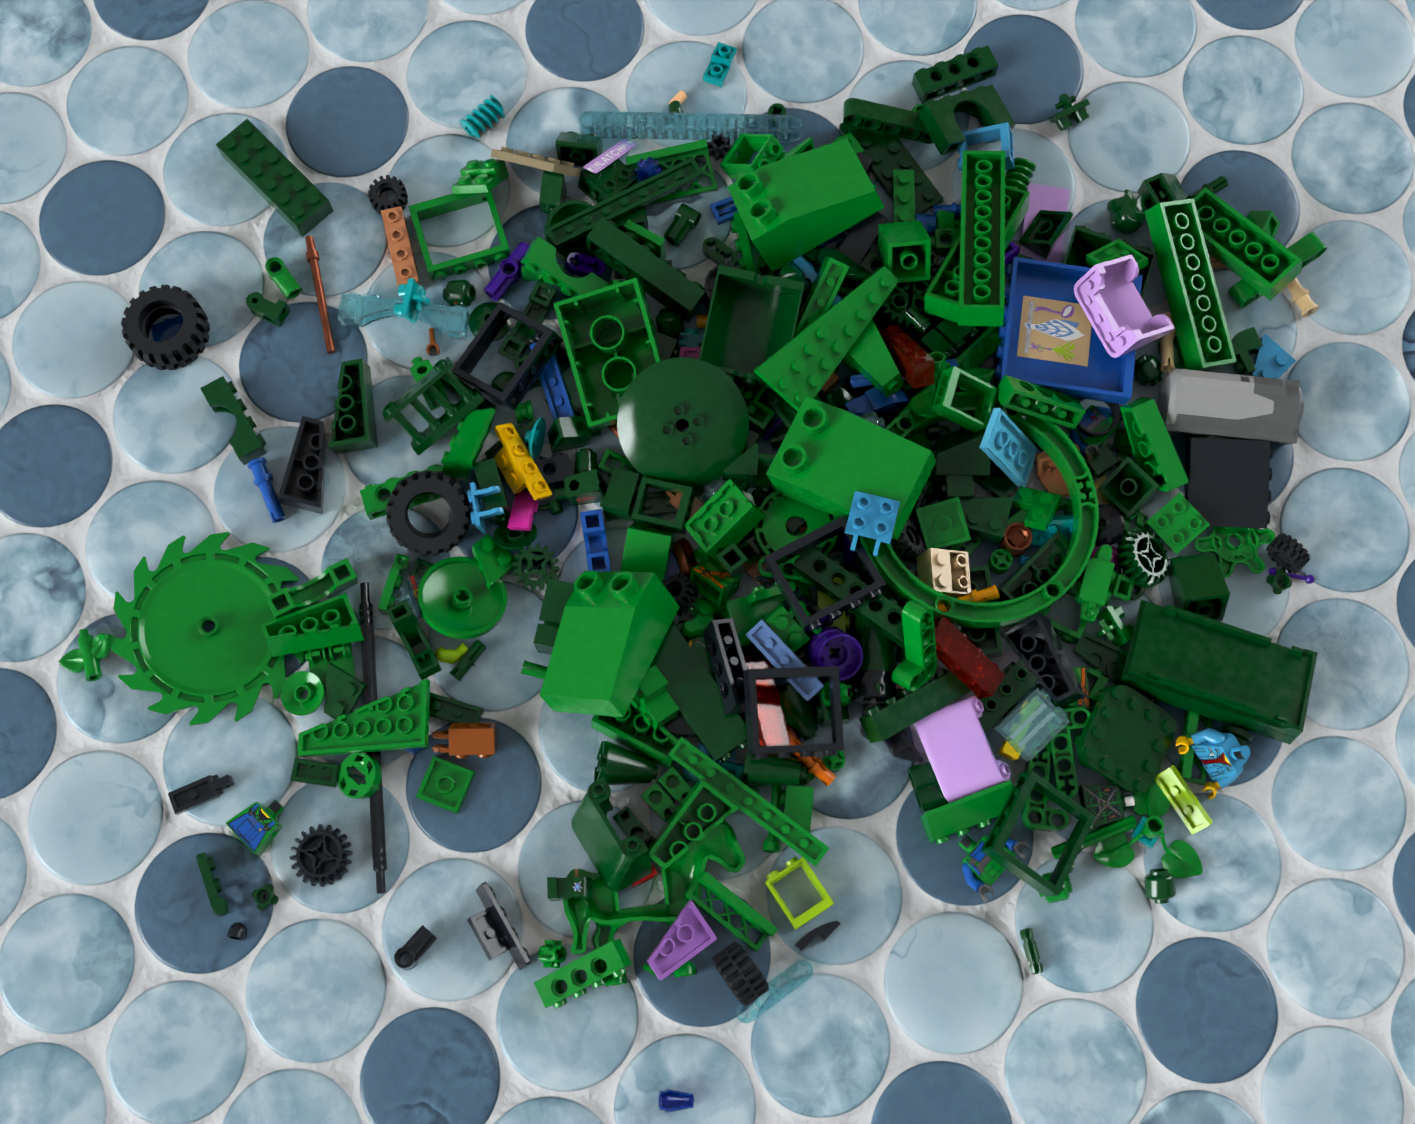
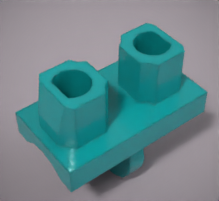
[393,278,430,323]

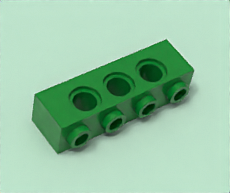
[996,375,1086,429]
[360,464,448,520]
[534,939,632,1009]

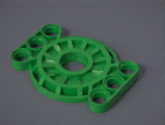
[755,482,838,584]

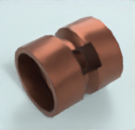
[999,523,1033,558]

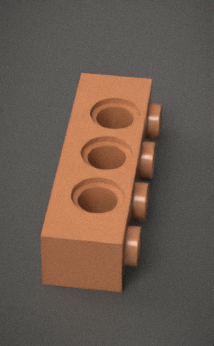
[381,206,421,288]

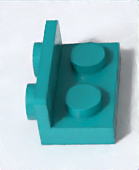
[1030,515,1074,546]

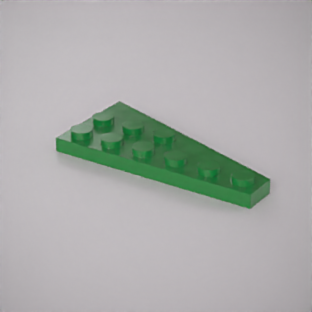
[298,679,430,757]

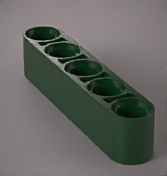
[843,98,934,144]

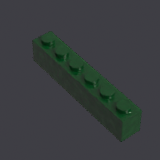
[859,659,982,743]

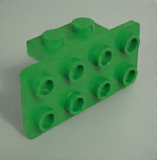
[726,581,812,644]

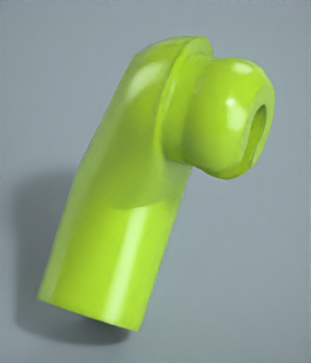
[435,643,469,664]

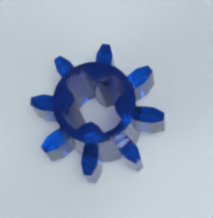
[634,156,662,181]

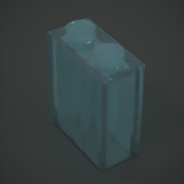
[994,688,1070,762]

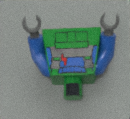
[1068,405,1125,461]
[958,834,1031,902]

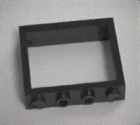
[451,302,563,410]
[765,515,886,632]
[743,666,844,759]

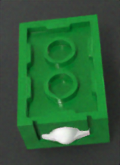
[683,479,766,560]

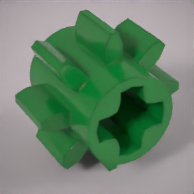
[538,940,567,968]

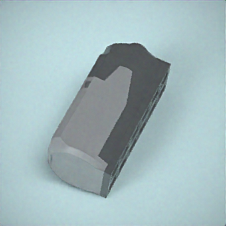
[1157,368,1304,445]

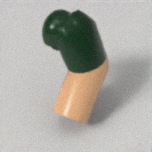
[668,90,687,120]

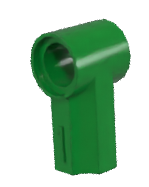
[265,257,302,300]

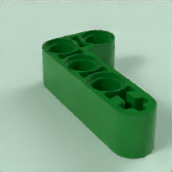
[892,600,937,692]
[1046,706,1091,798]
[1022,739,1069,832]

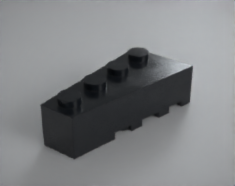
[278,416,326,514]
[1000,613,1085,706]

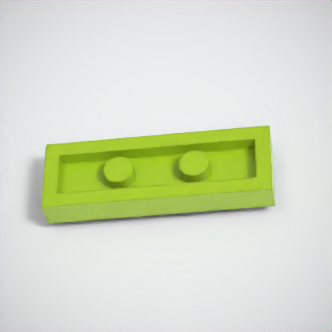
[1154,764,1213,835]

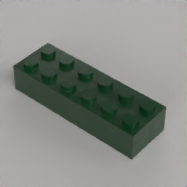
[216,119,334,237]
[587,217,706,323]

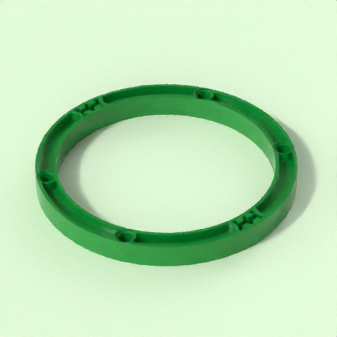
[859,392,1099,628]

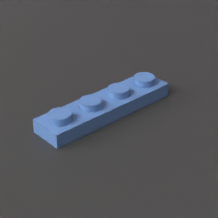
[746,619,824,702]

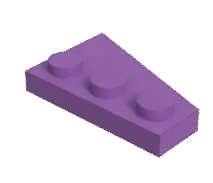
[646,900,717,981]

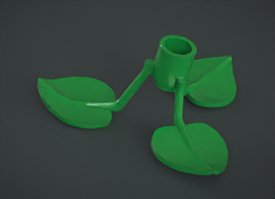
[895,351,995,418]
[1093,780,1203,878]

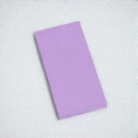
[1019,183,1070,263]

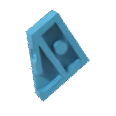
[1251,334,1296,379]

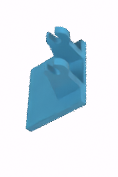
[467,482,504,534]
[845,491,900,556]

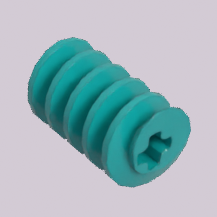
[460,95,505,139]

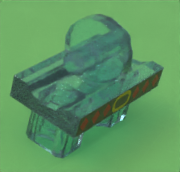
[397,575,423,619]

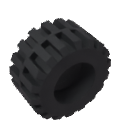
[712,941,769,1007]

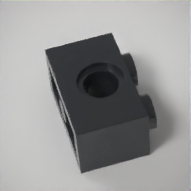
[534,453,573,490]

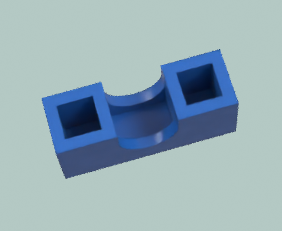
[580,509,611,572]

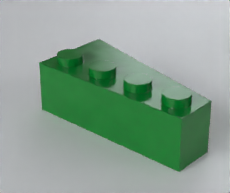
[1120,398,1189,492]

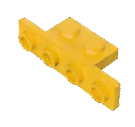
[494,423,552,501]

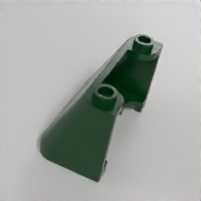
[571,777,652,891]

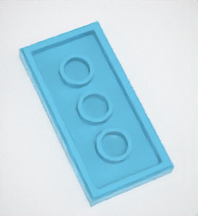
[980,408,1038,487]

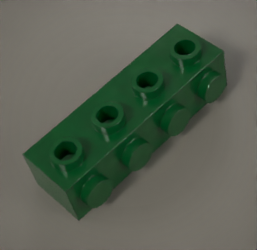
[977,659,1038,733]

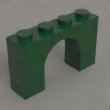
[918,84,1016,156]

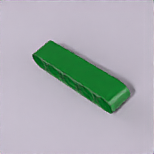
[1228,232,1327,308]

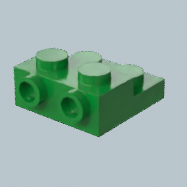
[451,158,509,194]

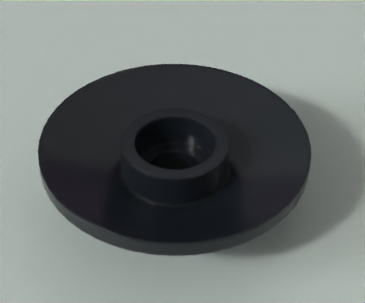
[1095,504,1125,547]

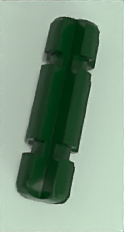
[1020,928,1043,975]

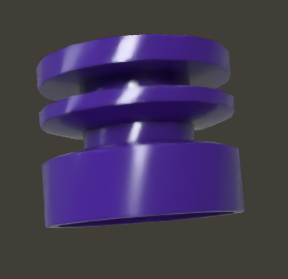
[806,626,863,681]

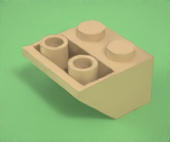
[916,548,971,597]

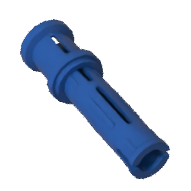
[247,457,286,523]

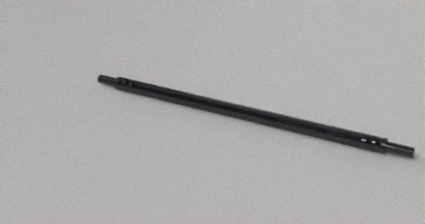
[359,582,387,894]

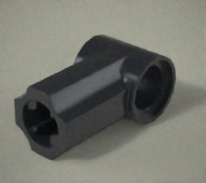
[394,925,437,971]

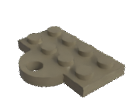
[491,147,582,178]

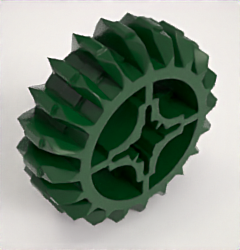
[1116,529,1170,588]

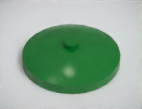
[417,557,507,639]

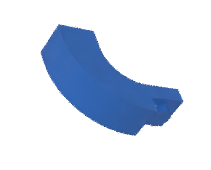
[845,387,909,420]

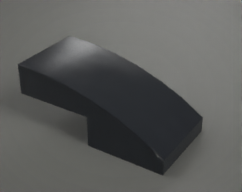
[794,921,840,952]

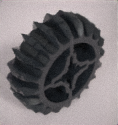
[290,824,353,887]

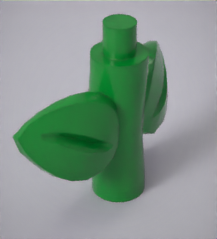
[59,629,111,681]

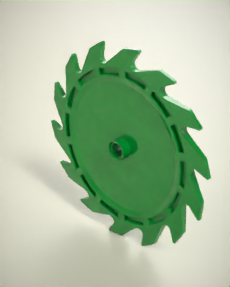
[108,532,305,726]

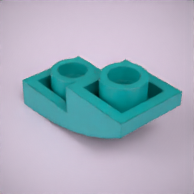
[703,42,737,87]

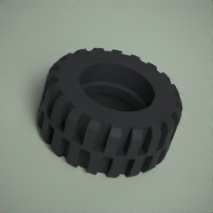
[121,285,210,370]
[386,470,471,556]

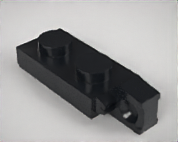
[168,775,235,815]

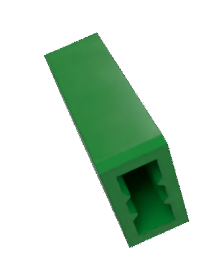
[844,319,904,398]

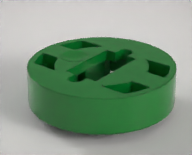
[338,753,382,799]

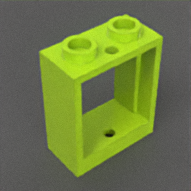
[764,857,834,930]

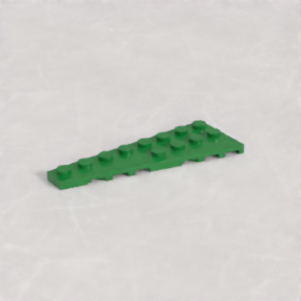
[753,266,900,411]

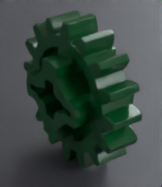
[511,543,560,591]

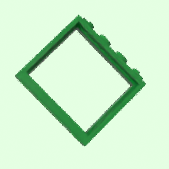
[408,191,511,281]

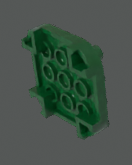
[1073,685,1177,793]

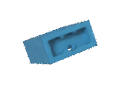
[957,122,1015,171]

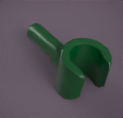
[538,500,563,515]

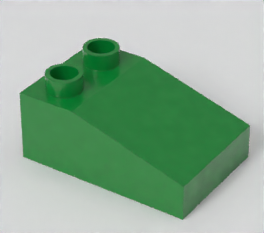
[727,138,884,272]
[553,278,663,431]
[766,396,936,540]
[540,571,680,717]

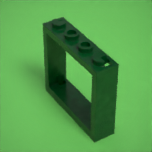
[981,771,1096,897]

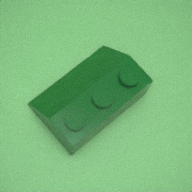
[441,408,496,482]

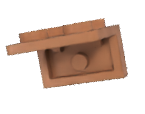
[1035,443,1083,498]

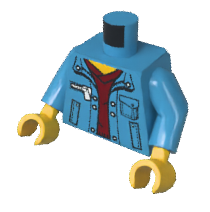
[1175,728,1250,799]

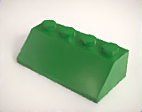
[920,780,1013,845]

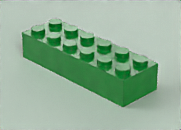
[1194,187,1302,301]

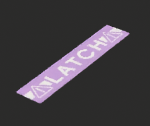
[583,139,637,174]

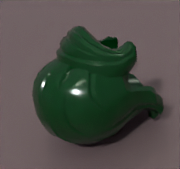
[1107,189,1149,234]

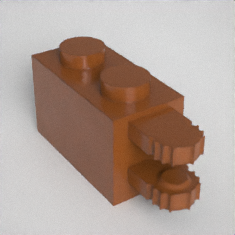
[432,722,497,758]

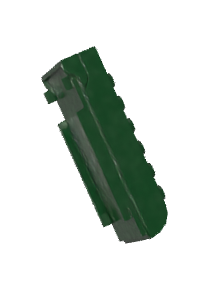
[1121,599,1318,745]

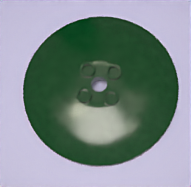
[617,357,749,488]

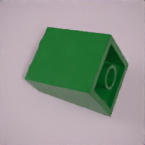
[878,220,931,283]
[620,522,676,585]

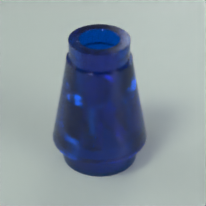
[659,1088,694,1113]

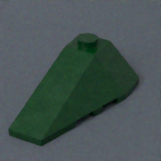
[997,530,1070,602]

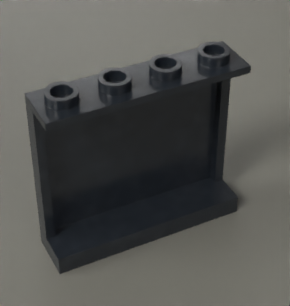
[1183,438,1273,529]

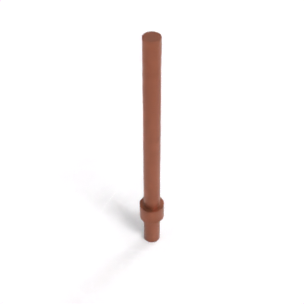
[305,236,336,354]

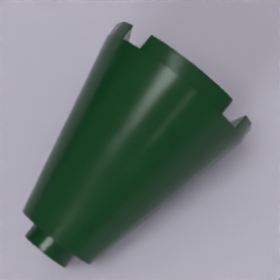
[767,683,819,741]
[594,741,658,785]
[743,745,807,788]

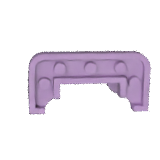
[1074,254,1175,358]
[915,696,1011,803]

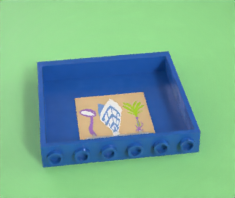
[994,257,1142,405]

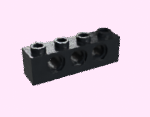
[703,618,747,715]

